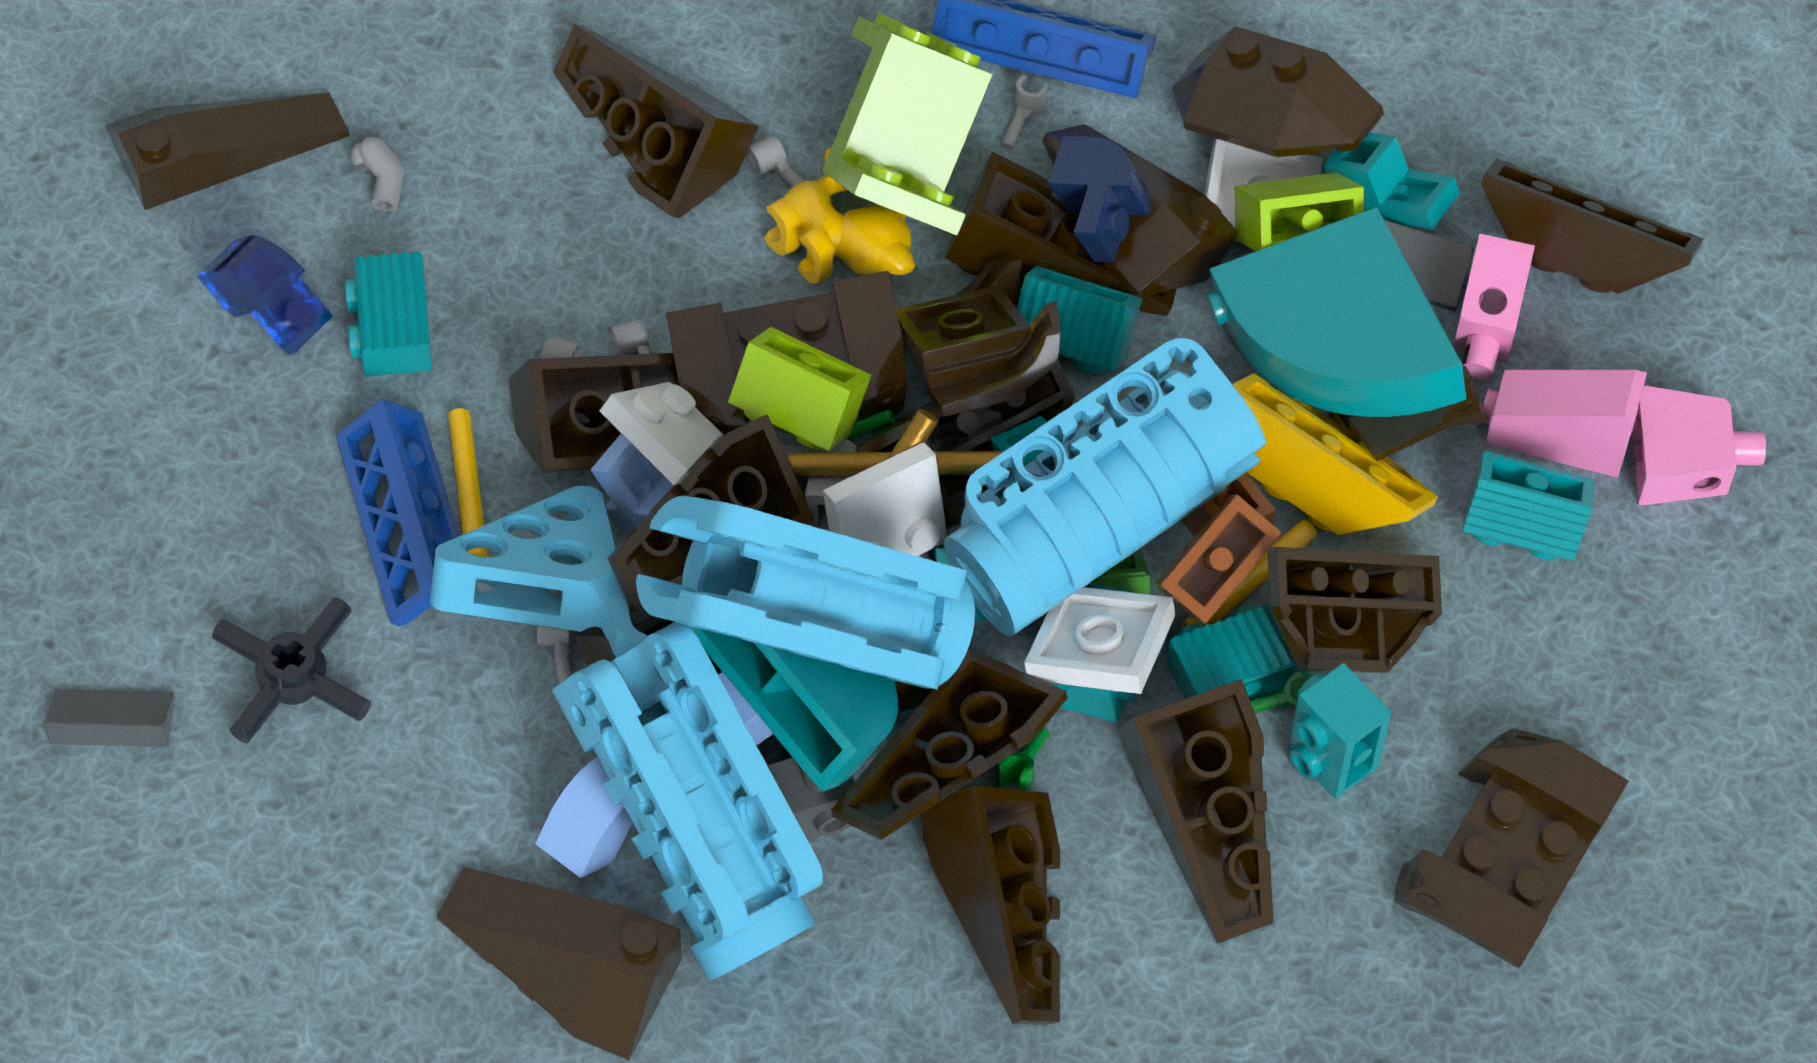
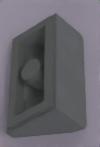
[1384,220,1474,311]
[45,689,175,747]

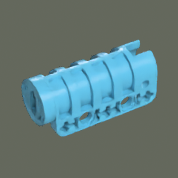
[944,338,1267,636]
[636,496,975,690]
[551,622,823,982]

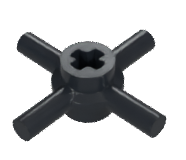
[212,597,371,744]

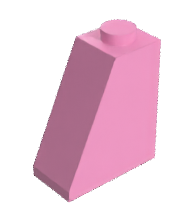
[1483,370,1647,478]

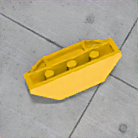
[1232,373,1438,535]

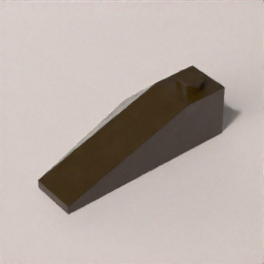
[553,24,759,218]
[945,152,1177,317]
[831,648,1068,840]
[1118,679,1274,944]
[920,785,1060,1025]

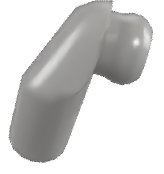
[351,137,406,211]

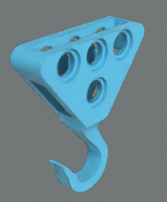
[430,485,648,657]

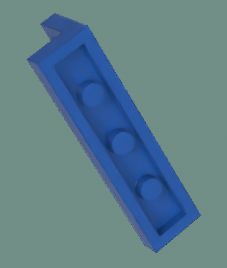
[931,0,1157,98]
[336,398,476,626]

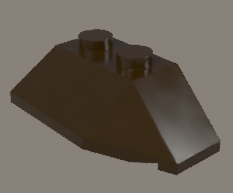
[1172,26,1384,157]
[1481,158,1704,294]
[855,359,1075,526]
[1268,547,1442,673]

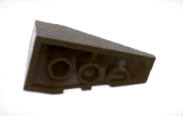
[105,92,350,210]
[1042,124,1238,298]
[508,353,680,473]
[607,414,814,612]
[437,867,682,1060]

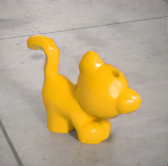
[764,147,915,284]

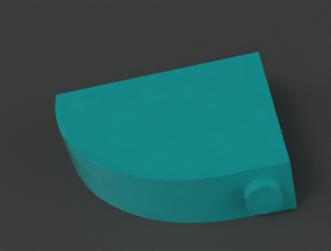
[1206,207,1467,417]
[688,625,898,791]

